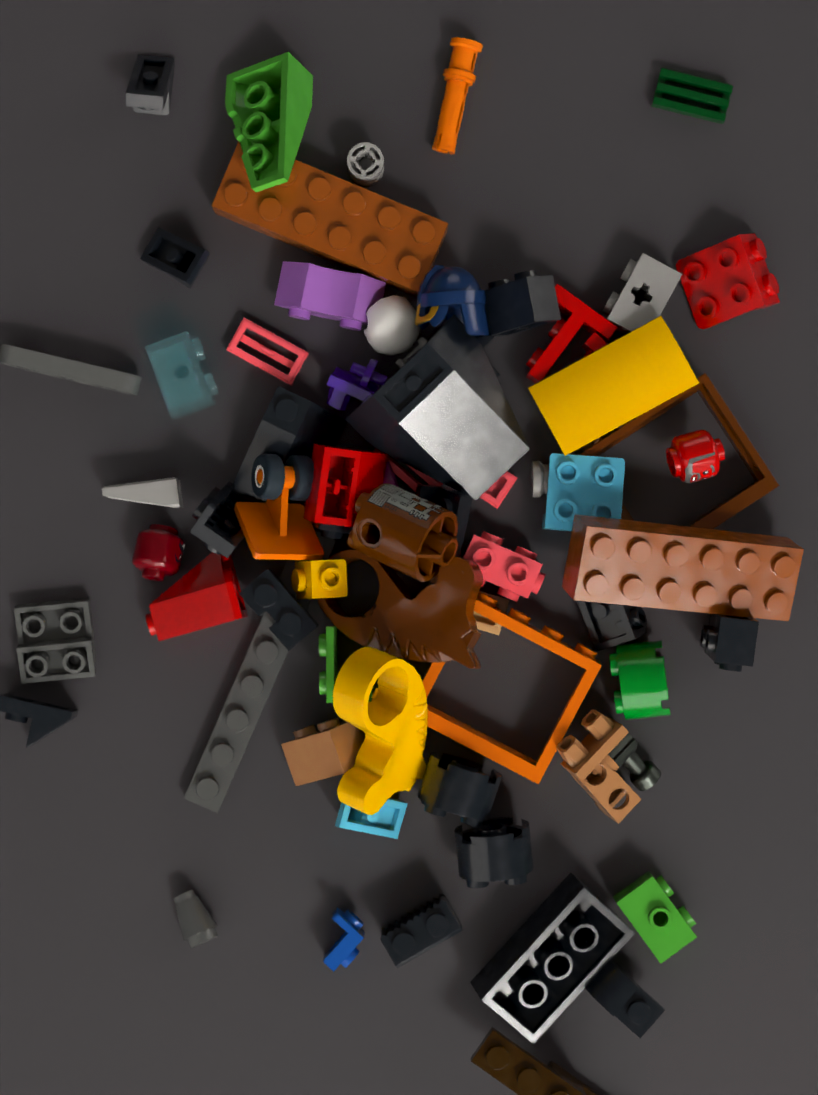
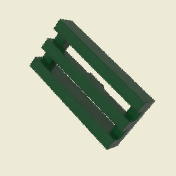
[651,68,733,124]

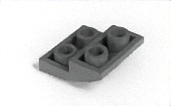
[14,597,96,684]

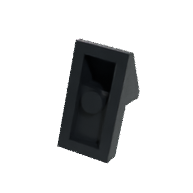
[126,54,175,115]
[140,227,210,289]
[0,694,78,748]

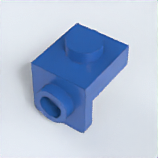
[323,907,365,972]

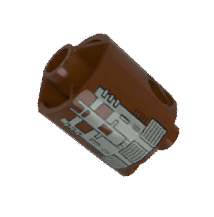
[347,483,458,582]

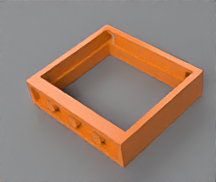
[422,591,602,784]

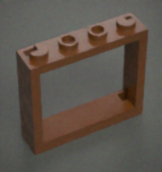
[580,373,779,529]

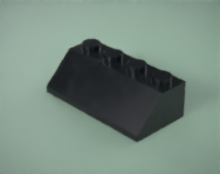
[470,873,635,1044]

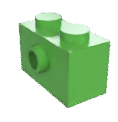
[613,871,697,964]

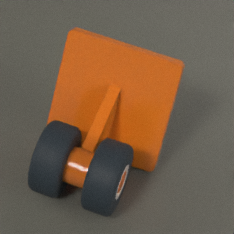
[234,454,324,560]

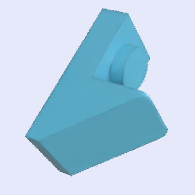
[335,798,408,839]

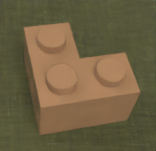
[281,717,365,786]

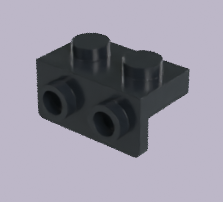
[190,481,245,558]

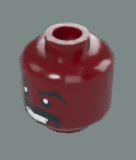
[132,524,185,582]

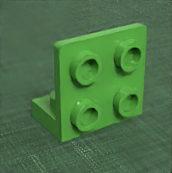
[319,626,375,703]

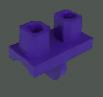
[326,358,388,411]

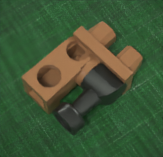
[556,709,661,824]

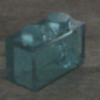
[145,331,219,420]

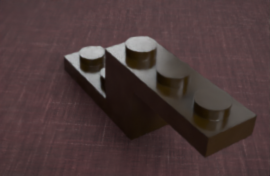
[471,1027,599,1095]

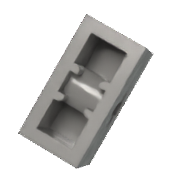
[603,253,682,335]

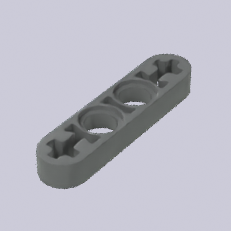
[0,344,142,396]

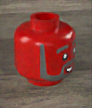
[666,429,725,483]

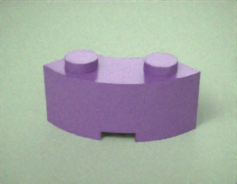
[274,261,386,331]

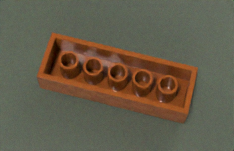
[212,141,448,297]
[562,514,804,621]

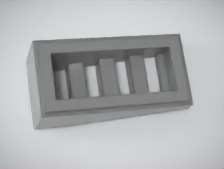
[102,477,183,508]

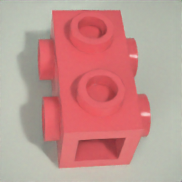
[463,531,546,602]

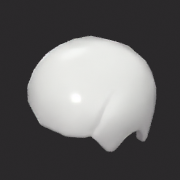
[364,295,420,355]

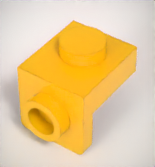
[291,559,348,599]

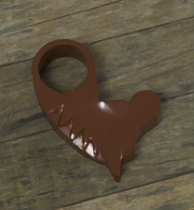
[317,550,483,669]

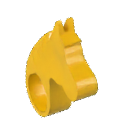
[333,647,428,815]

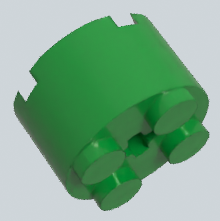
[609,640,671,720]

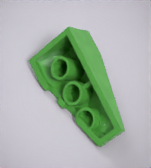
[225,52,313,192]

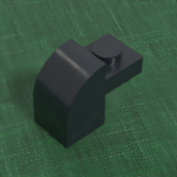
[585,959,665,1038]

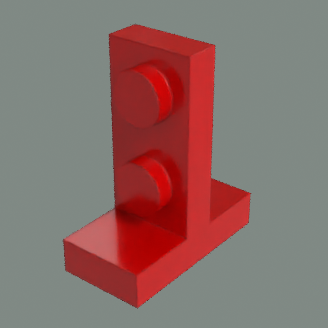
[526,283,618,384]

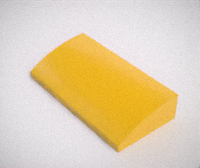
[528,315,699,456]

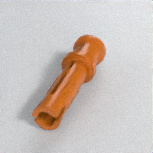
[432,37,483,154]

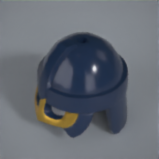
[415,265,489,337]

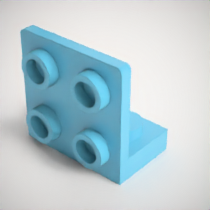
[542,453,625,531]

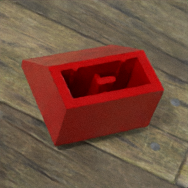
[303,444,387,527]

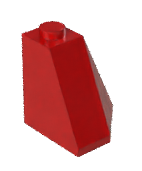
[145,552,248,641]

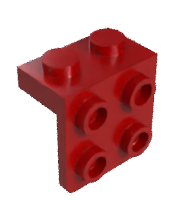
[676,233,780,329]

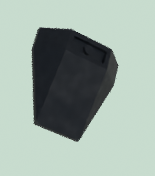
[345,314,530,501]

